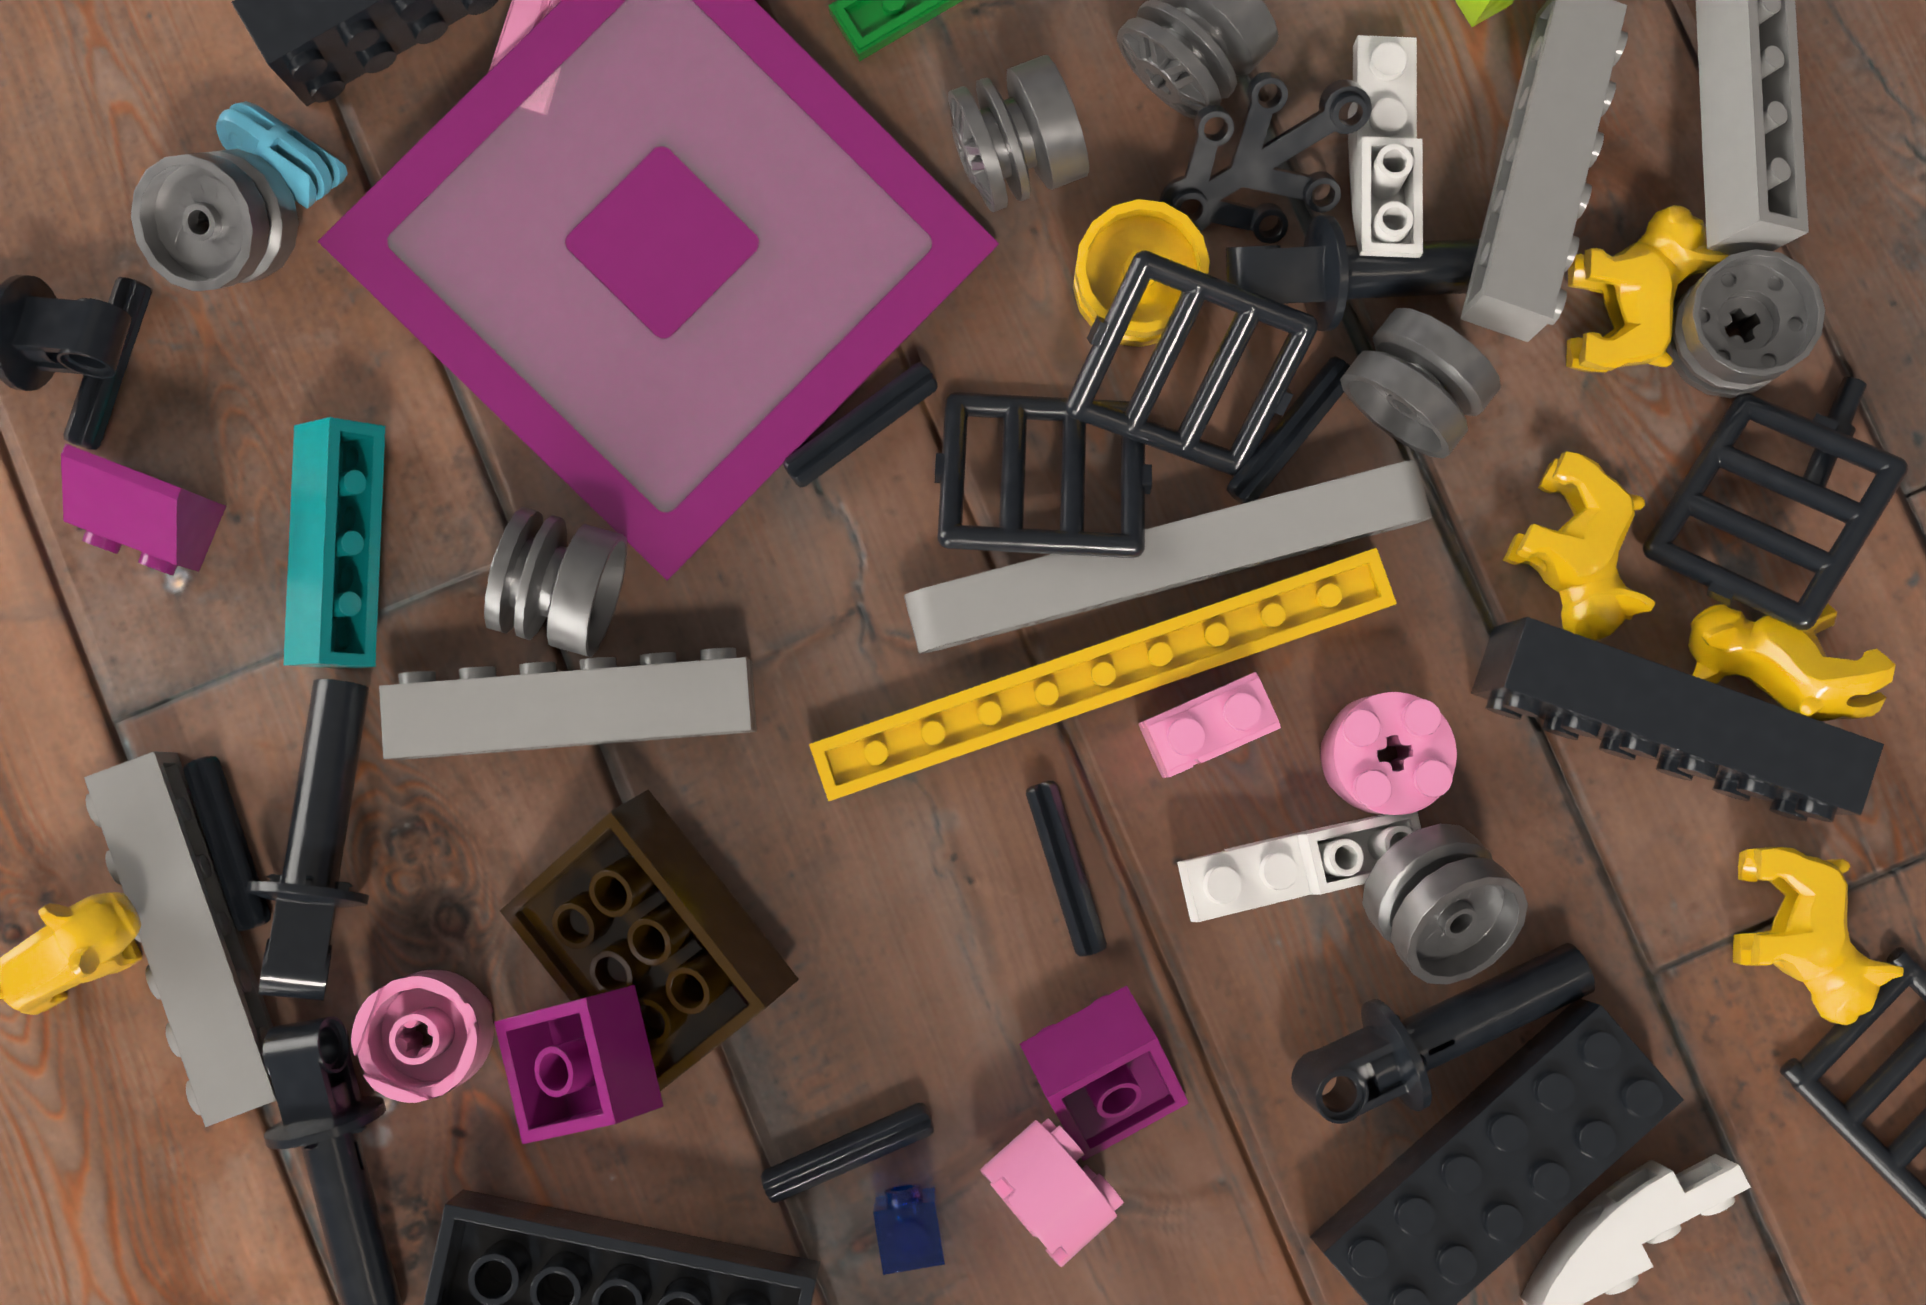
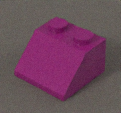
[61,443,226,576]
[1020,985,1189,1161]

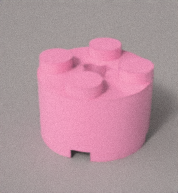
[1320,692,1457,815]
[351,970,494,1103]
[980,1118,1124,1267]

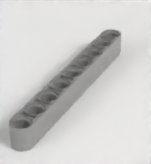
[904,460,1432,654]

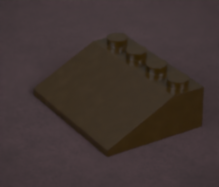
[500,790,799,1091]

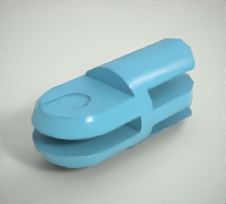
[216,101,348,209]

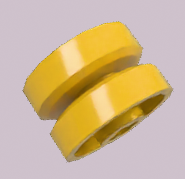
[1073,199,1210,347]

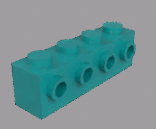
[283,417,386,669]

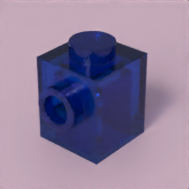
[873,1183,945,1275]

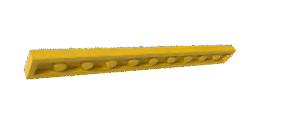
[809,548,1397,802]

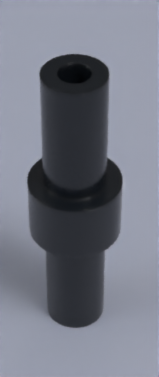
[1803,377,1867,487]

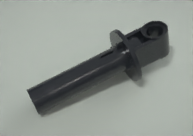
[1226,215,1480,331]
[0,275,131,391]
[246,679,369,1001]
[1291,943,1595,1124]
[263,1016,403,1305]

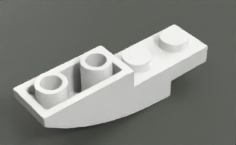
[1348,35,1423,258]
[1177,812,1421,922]
[1520,1154,1751,1305]

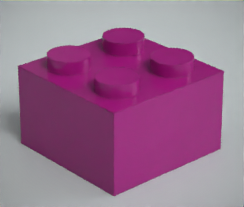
[494,985,664,1144]

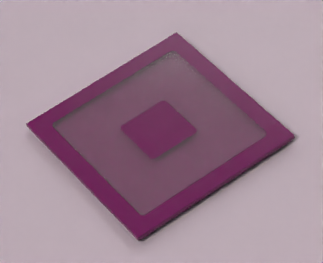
[317,0,999,581]

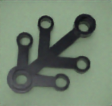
[1159,72,1372,244]

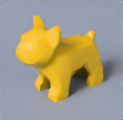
[1566,205,1729,373]
[1503,451,1655,641]
[1688,604,1896,721]
[1733,847,1904,1025]
[0,892,143,1015]

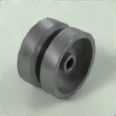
[131,149,299,291]
[1340,308,1501,458]
[1362,823,1528,984]

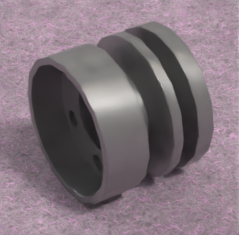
[1117,0,1279,119]
[948,55,1089,212]
[1667,249,1825,398]
[484,507,628,657]

